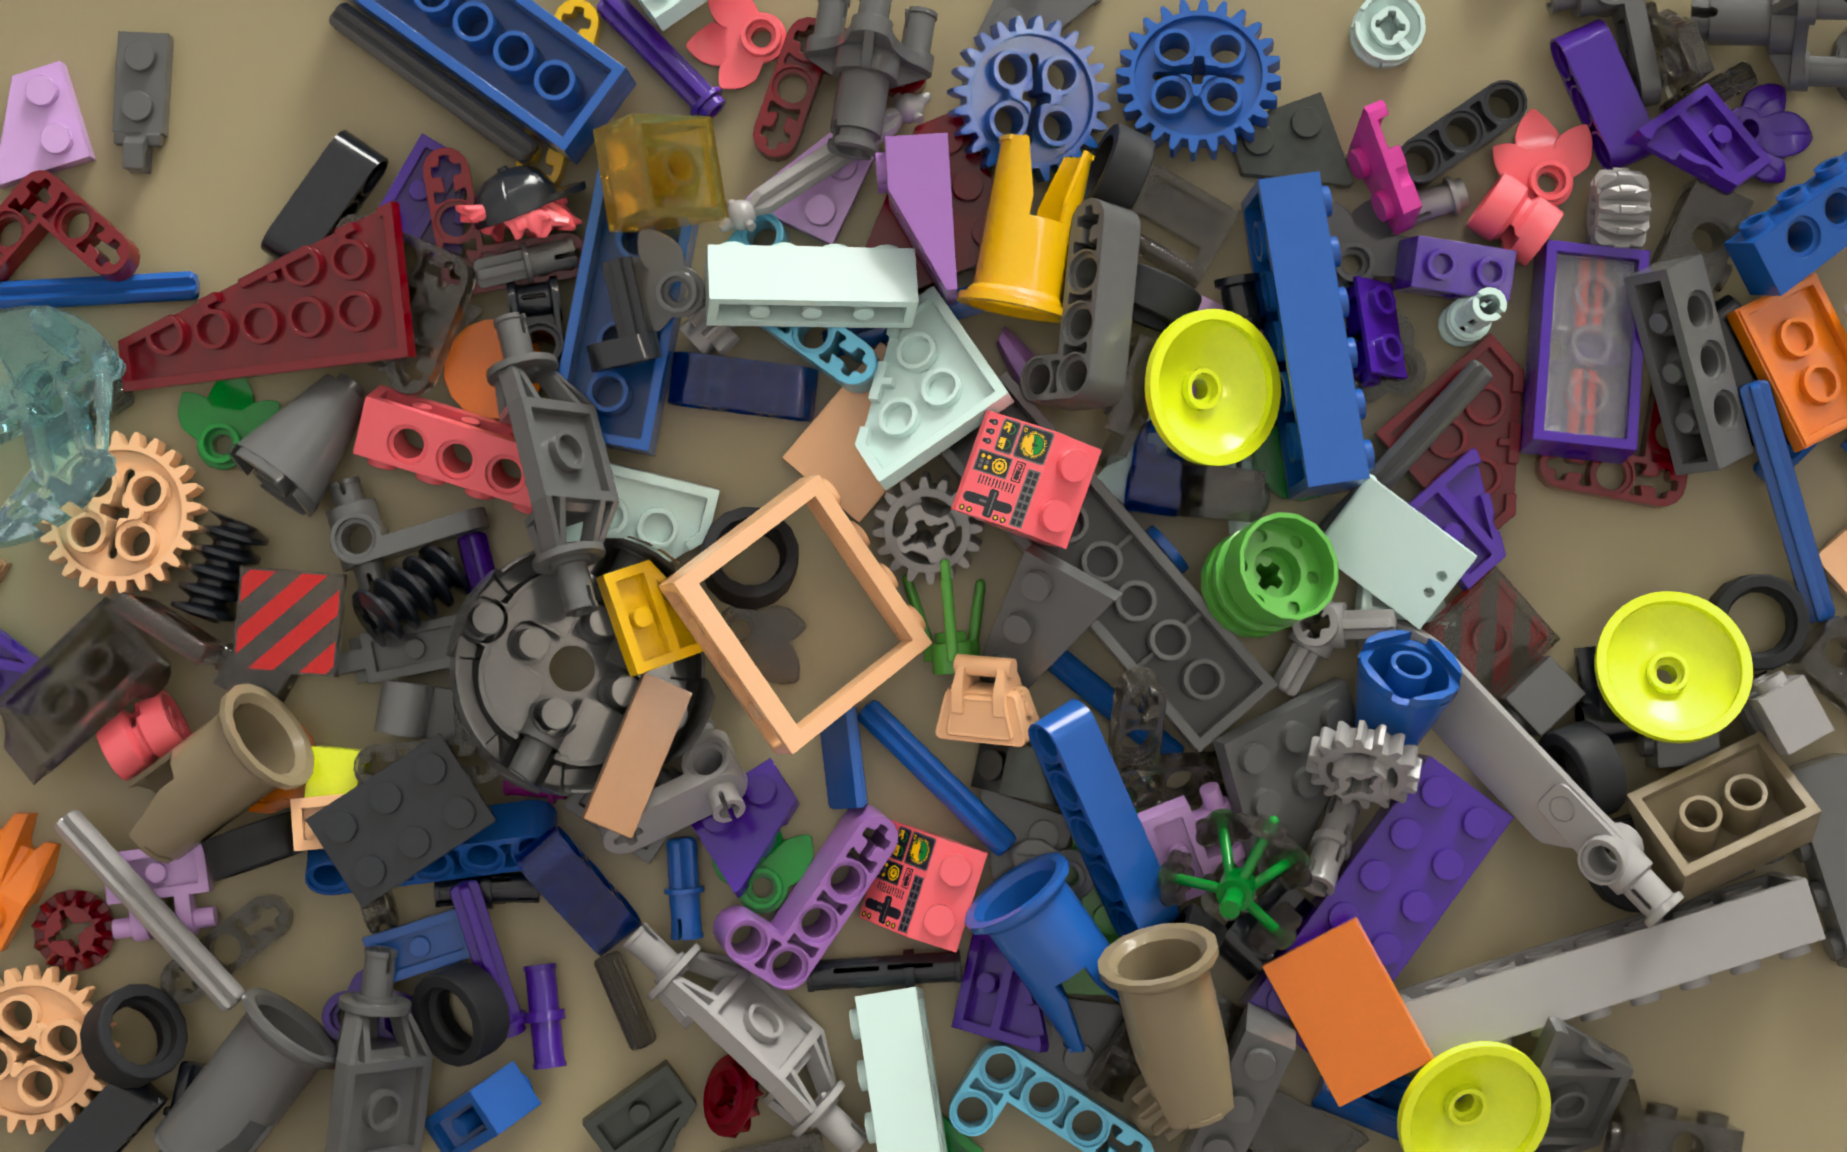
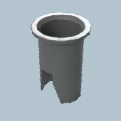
[153,987,338,1152]

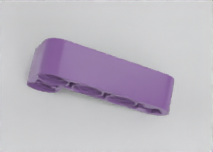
[713,804,898,990]

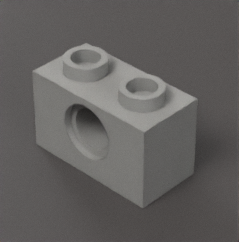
[1737,671,1835,755]

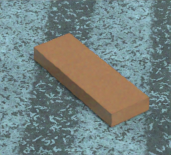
[581,673,693,839]

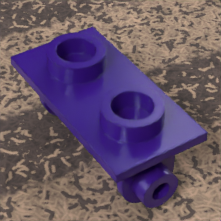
[1346,276,1407,387]

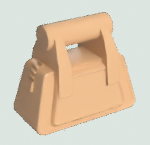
[935,654,1039,747]

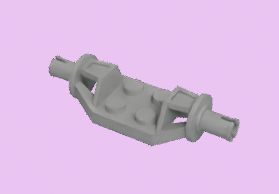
[623,922,867,1152]

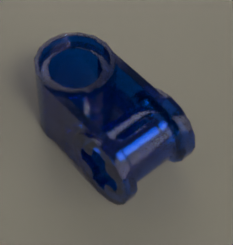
[1124,419,1183,518]

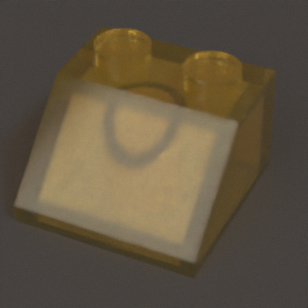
[593,113,728,232]

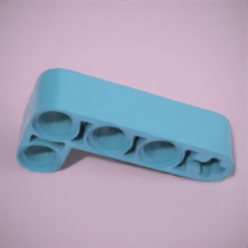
[727,213,880,394]
[949,1040,1154,1152]

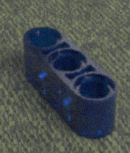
[667,352,820,422]
[514,824,643,956]

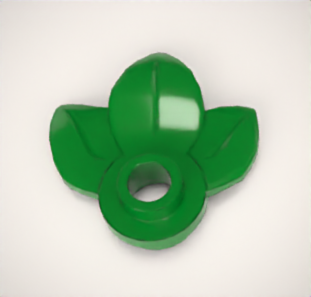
[178,378,281,470]
[712,831,814,913]

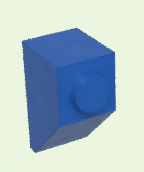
[425,1061,542,1152]

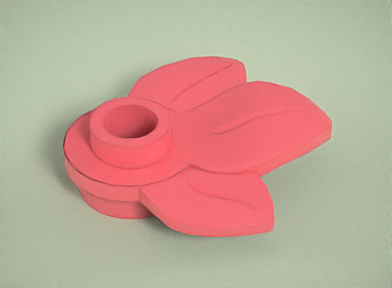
[686,0,787,90]
[1492,109,1593,207]

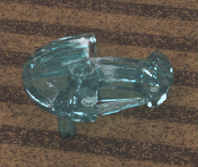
[0,305,126,548]

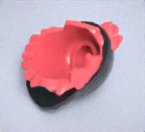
[455,165,586,243]

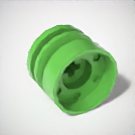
[1201,512,1339,639]

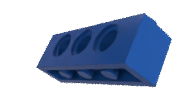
[1723,151,1847,296]

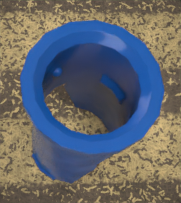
[964,852,1120,1053]

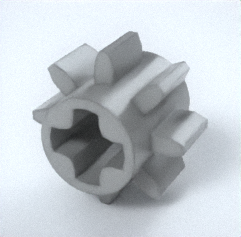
[679,300,741,355]

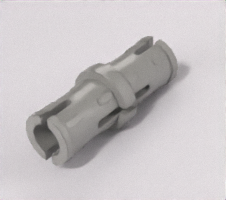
[1301,795,1361,897]

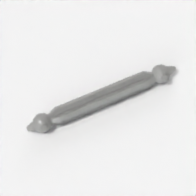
[718,92,932,232]

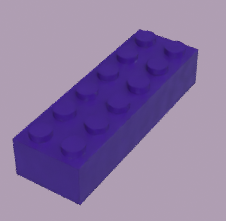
[1239,754,1514,1054]

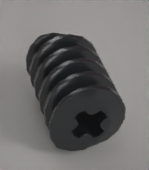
[171,510,269,624]
[352,545,471,647]

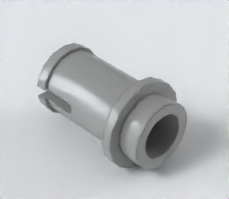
[1414,176,1470,226]

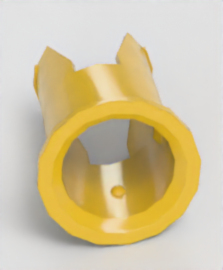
[956,134,1095,324]

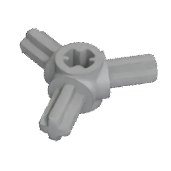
[1273,600,1397,697]

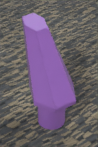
[996,326,1035,387]

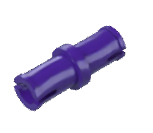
[523,963,567,1070]

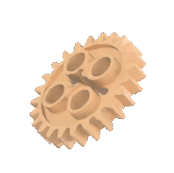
[37,431,208,598]
[0,964,120,1134]

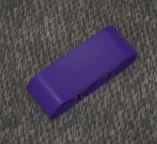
[1550,19,1653,170]

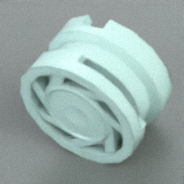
[1349,0,1426,70]

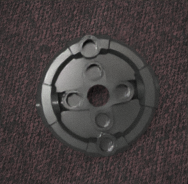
[446,536,716,797]

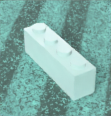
[704,242,919,328]
[849,987,948,1152]

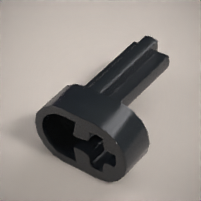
[586,256,662,373]

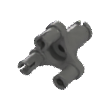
[804,0,938,160]
[1689,0,1847,92]

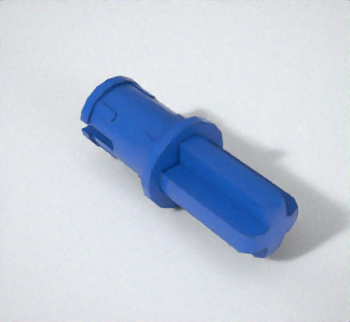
[664,837,705,941]

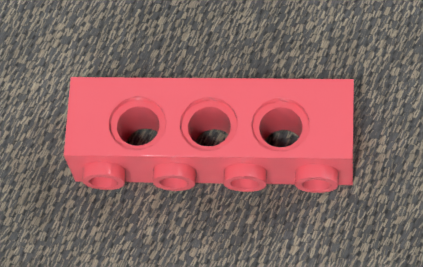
[353,385,532,514]

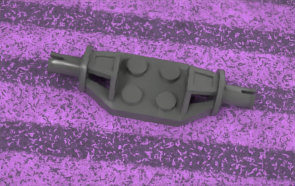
[486,312,620,617]
[324,945,433,1152]

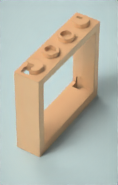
[658,474,932,754]

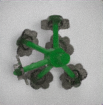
[1158,809,1313,956]

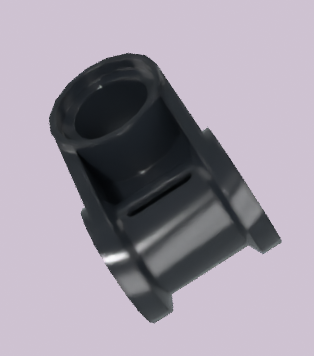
[506,276,564,372]

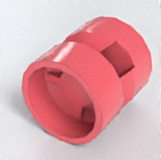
[1466,172,1564,267]
[95,690,192,781]

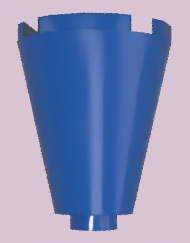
[1355,630,1462,746]

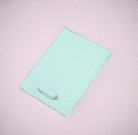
[1324,474,1477,630]

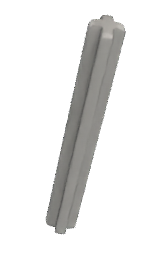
[54,810,245,1012]

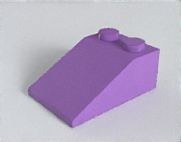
[875,133,957,305]

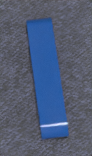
[1028,699,1179,937]
[305,800,557,895]

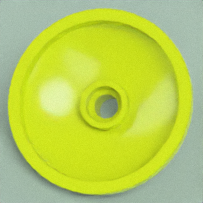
[1145,309,1281,466]
[1594,591,1753,743]
[1397,1041,1551,1152]

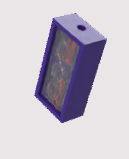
[1519,240,1650,464]

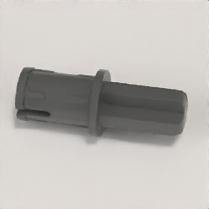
[473,235,578,288]

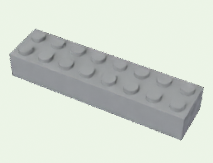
[1397,871,1826,1058]

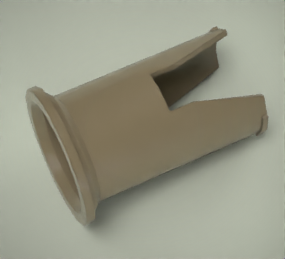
[126,683,314,864]
[1097,923,1235,1130]

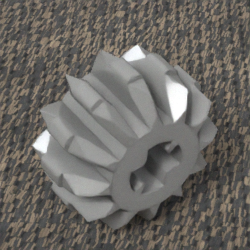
[1585,167,1652,250]

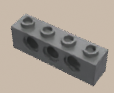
[1623,254,1754,476]

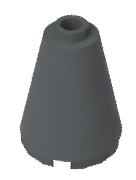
[228,373,365,517]

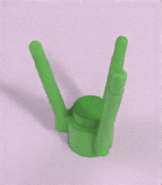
[902,559,986,675]

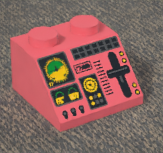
[951,410,1102,549]
[859,819,988,952]

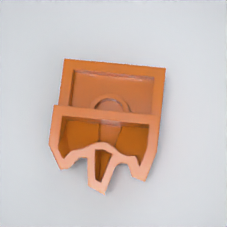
[0,811,61,952]

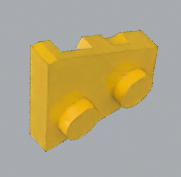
[596,560,704,677]

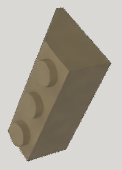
[1626,731,1822,906]

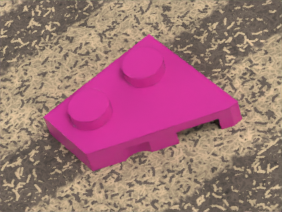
[1347,100,1422,235]

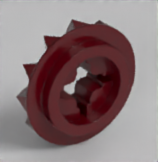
[31,889,115,972]
[703,1054,764,1138]

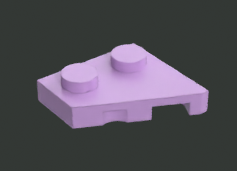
[0,61,96,189]
[745,132,876,245]

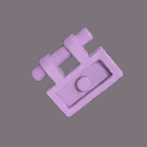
[1137,782,1246,905]
[105,844,219,942]

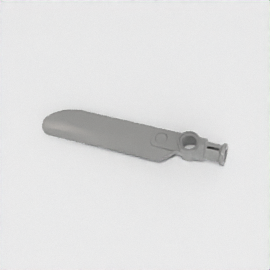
[1356,619,1684,929]

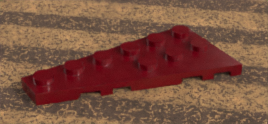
[118,201,416,392]

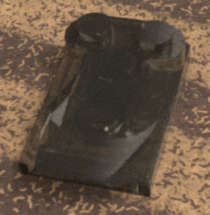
[0,596,171,785]

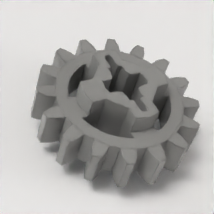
[872,471,985,585]
[1306,720,1423,809]

